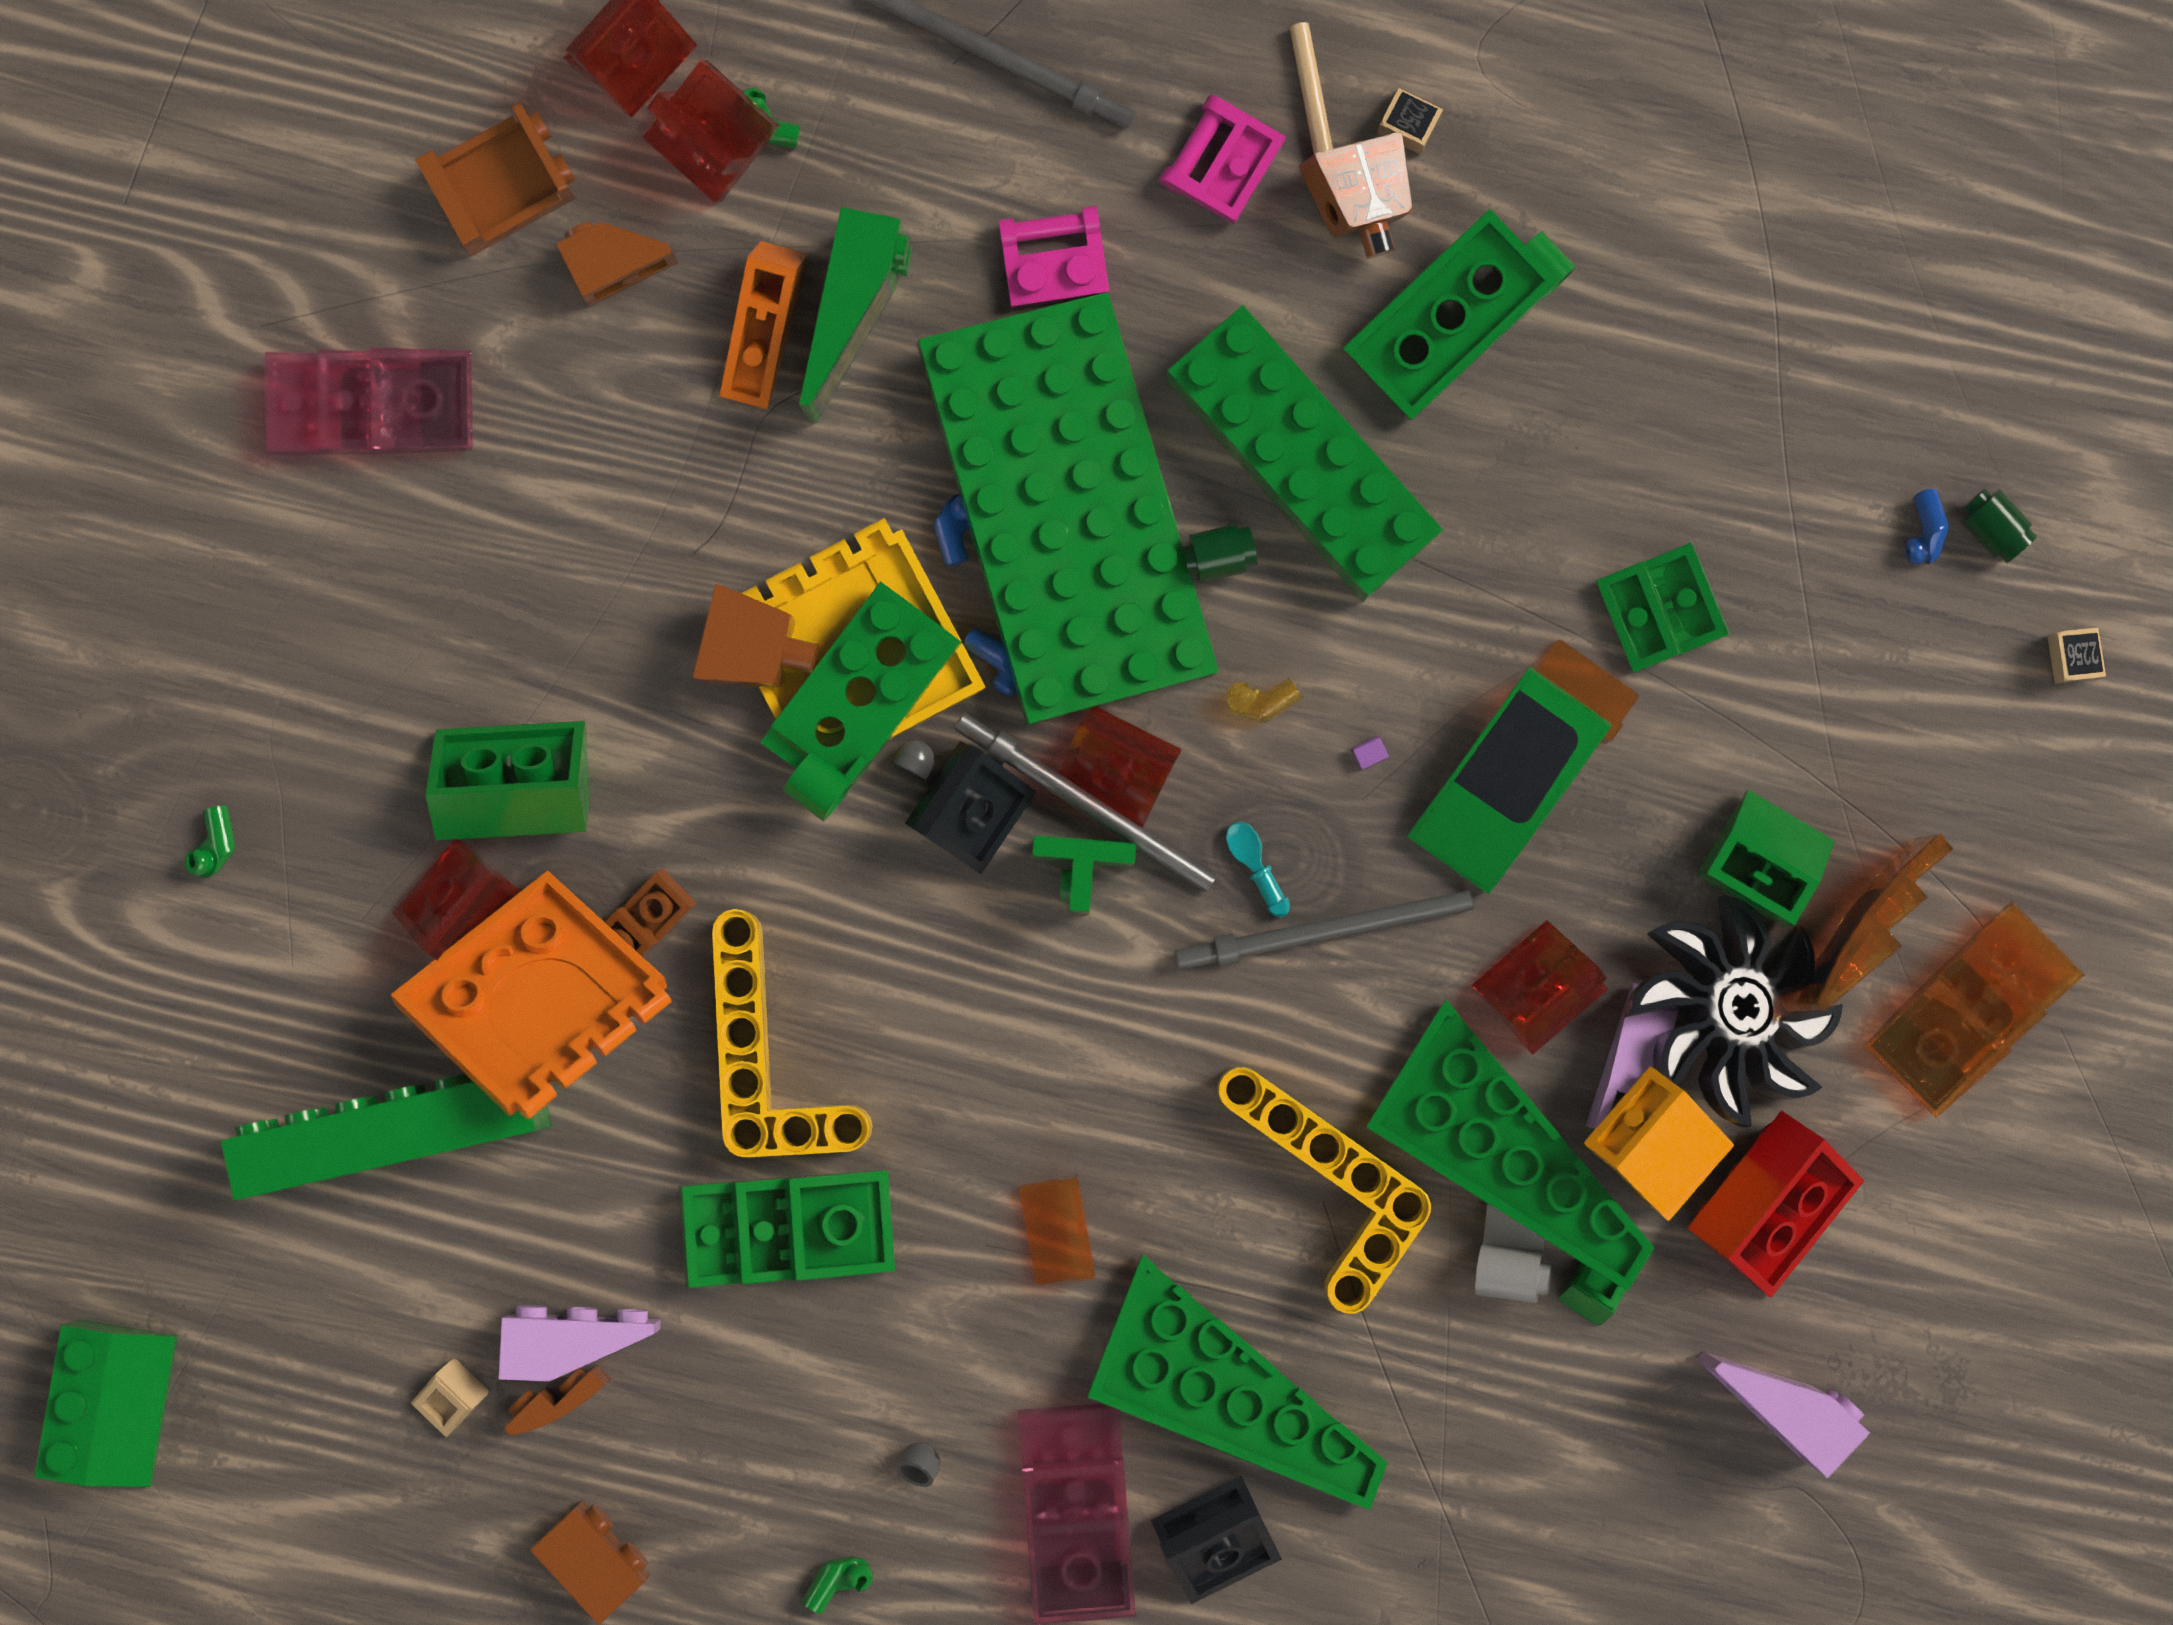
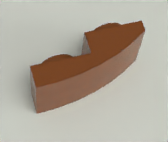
[605,868,698,958]
[503,1365,611,1436]

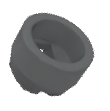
[890,740,934,781]
[896,1442,941,1487]

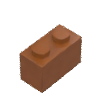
[530,1501,651,1625]

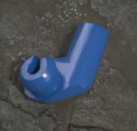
[1905,489,1949,565]
[933,494,969,568]
[964,628,1016,697]

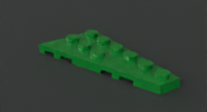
[1366,999,1655,1291]
[1086,1254,1388,1510]

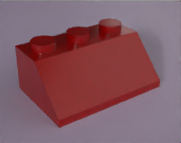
[1687,1110,1864,1298]

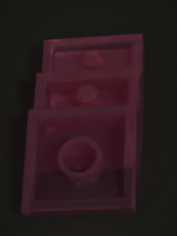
[264,347,473,455]
[1018,1403,1136,1625]

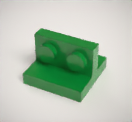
[1032,835,1136,914]

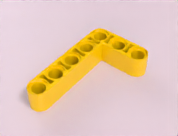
[712,909,873,1157]
[1217,1067,1431,1314]

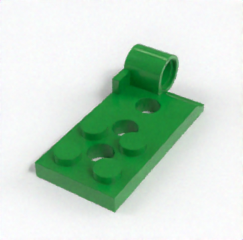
[1343,209,1576,421]
[760,581,962,822]

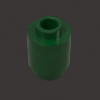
[1961,488,2037,563]
[1181,524,1258,583]

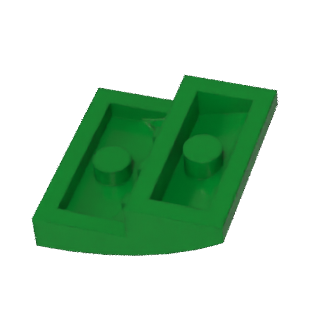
[1596,542,1731,673]

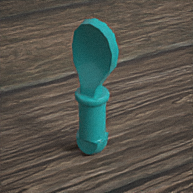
[1226,821,1290,918]

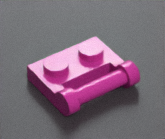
[1158,95,1286,226]
[999,205,1110,310]

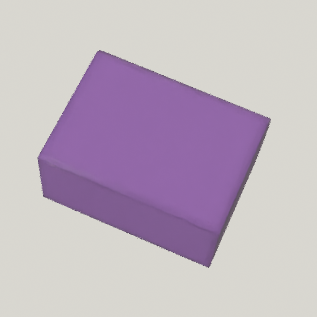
[1351,736,1389,771]

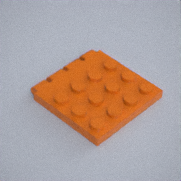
[390,870,672,1119]

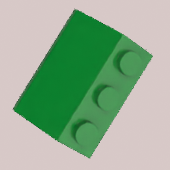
[425,721,590,841]
[34,1319,178,1487]

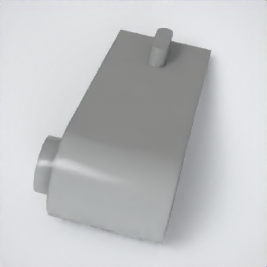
[1475,1204,1551,1304]

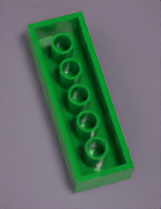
[1166,305,1443,603]
[220,1074,552,1201]

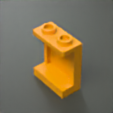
[1584,1066,1734,1222]

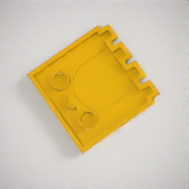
[741,518,986,747]

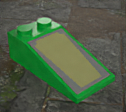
[799,207,913,423]

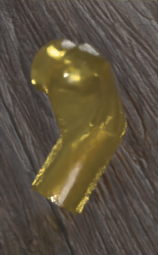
[1226,678,1302,723]

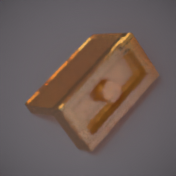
[1536,640,1638,745]
[1019,1175,1096,1285]

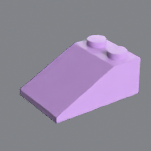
[1696,1352,1870,1478]

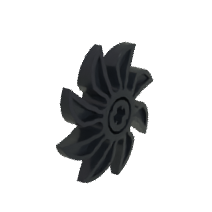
[1625,895,1843,1128]

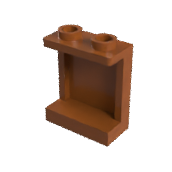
[415,102,576,256]

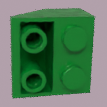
[1696,790,1835,927]

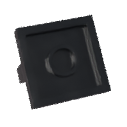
[905,741,1037,874]
[1151,1476,1282,1604]

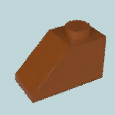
[556,222,678,307]

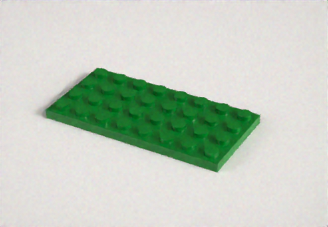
[916,292,1219,726]

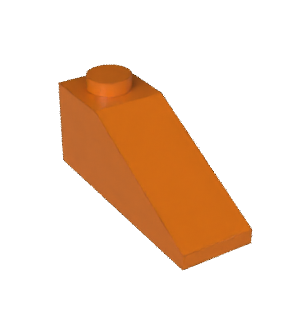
[719,241,808,409]

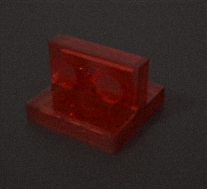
[564,0,698,118]
[642,60,780,203]
[1058,707,1182,828]
[393,839,522,961]
[1471,920,1608,1055]

